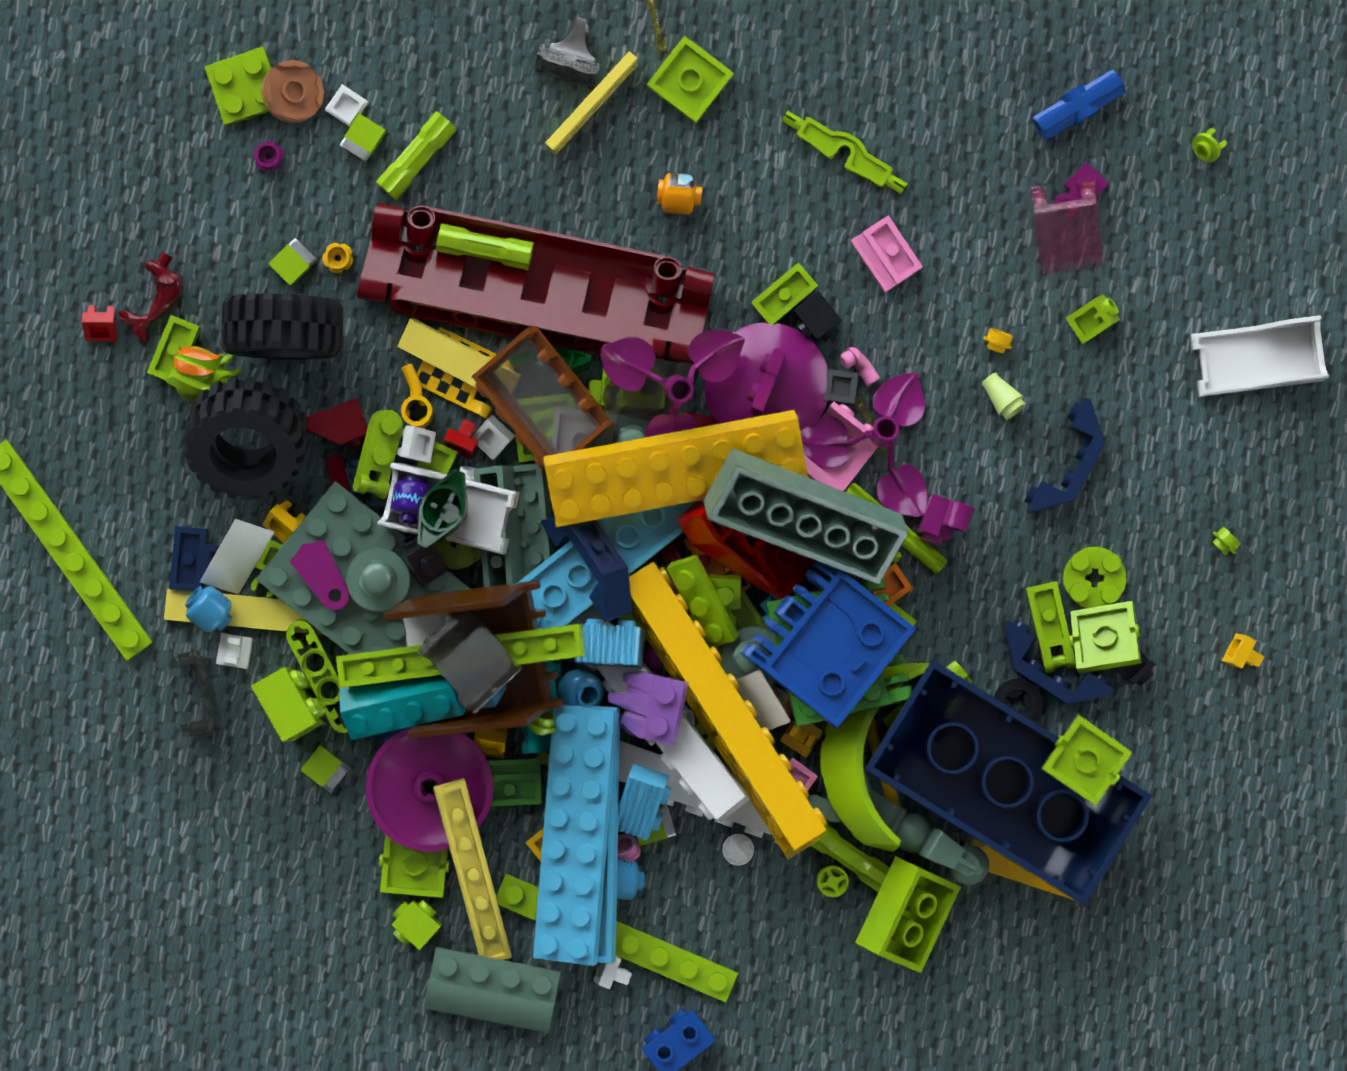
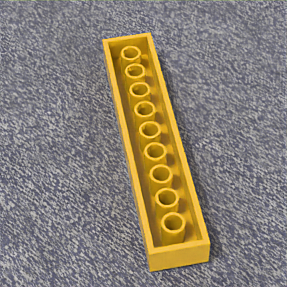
[629,562,827,859]

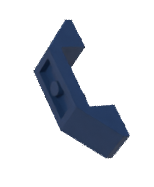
[1024,397,1105,514]
[541,516,632,622]
[1003,619,1115,704]

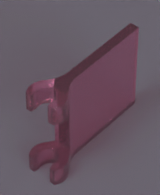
[1030,178,1104,273]

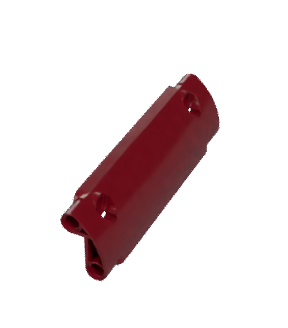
[357,203,715,367]

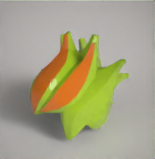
[165,346,242,402]

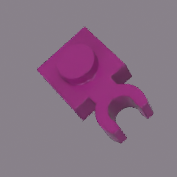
[1052,162,1109,219]

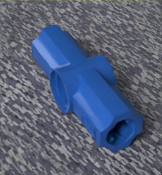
[1032,69,1127,141]

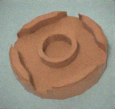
[261,60,324,123]

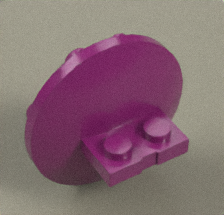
[704,322,828,432]

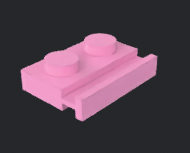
[850,215,923,293]

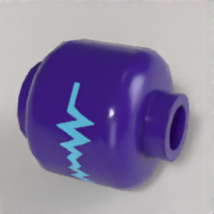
[390,476,432,524]

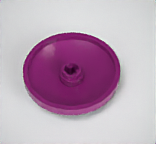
[366,725,493,851]

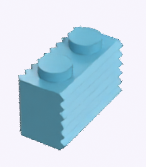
[575,619,645,668]
[618,763,672,840]

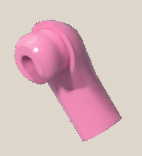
[840,347,880,387]

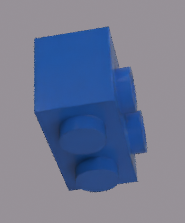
[642,1008,716,1071]

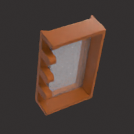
[471,326,615,472]

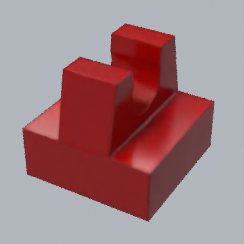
[82,306,118,342]
[443,419,478,460]

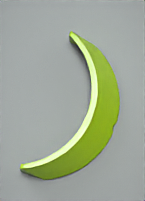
[820,663,930,852]

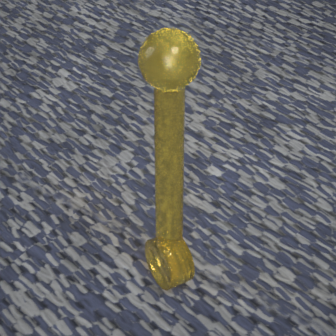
[647,0,667,52]
[853,397,887,454]

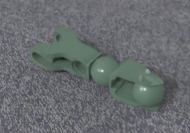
[807,769,989,886]

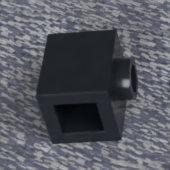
[793,291,842,342]

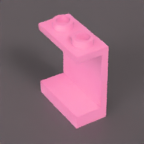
[804,402,878,491]

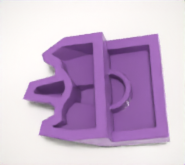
[608,672,689,745]

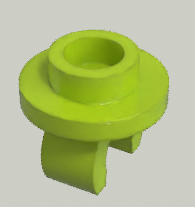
[1192,128,1227,162]

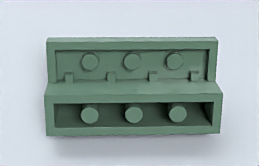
[474,463,555,587]
[424,947,561,1033]

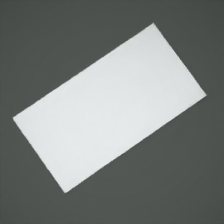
[200,519,274,595]

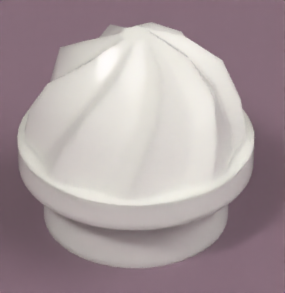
[722,834,754,866]

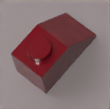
[306,398,368,450]

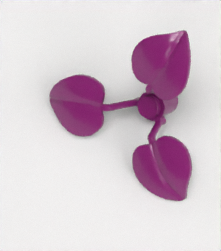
[601,330,745,437]
[801,372,927,518]

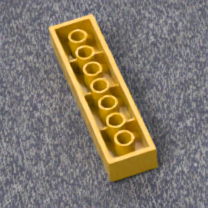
[543,410,808,527]

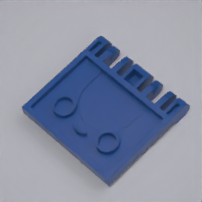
[741,560,916,729]

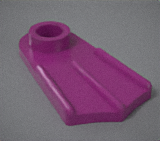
[290,540,350,610]

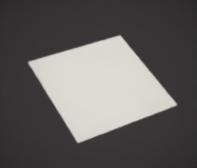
[736,670,791,730]

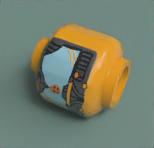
[657,173,702,215]

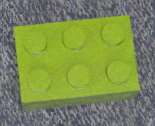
[251,667,326,742]
[855,856,961,973]

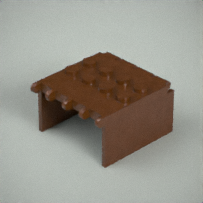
[384,581,564,739]

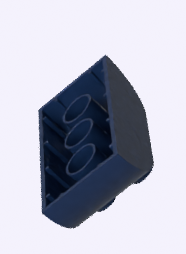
[865,660,1152,905]

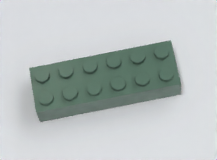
[704,448,908,584]

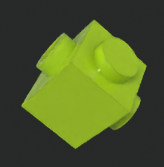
[392,900,442,950]

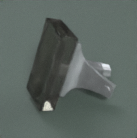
[535,17,600,90]

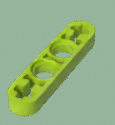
[286,619,348,733]

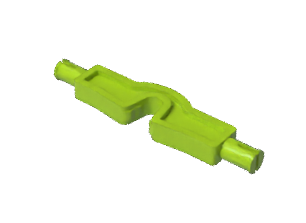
[781,110,908,194]

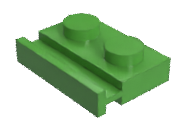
[488,758,542,807]

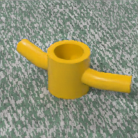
[401,363,434,429]

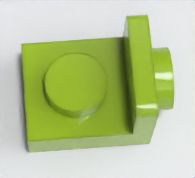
[1066,294,1120,344]

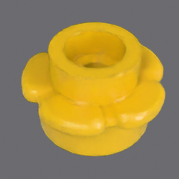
[322,243,353,273]
[983,328,1013,353]

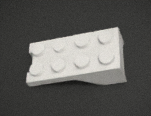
[1190,315,1329,397]
[377,463,520,554]

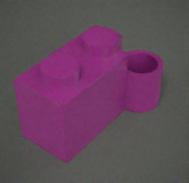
[916,494,975,547]

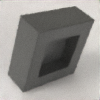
[823,369,859,406]

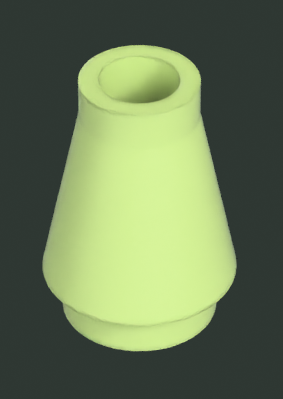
[981,372,1026,420]

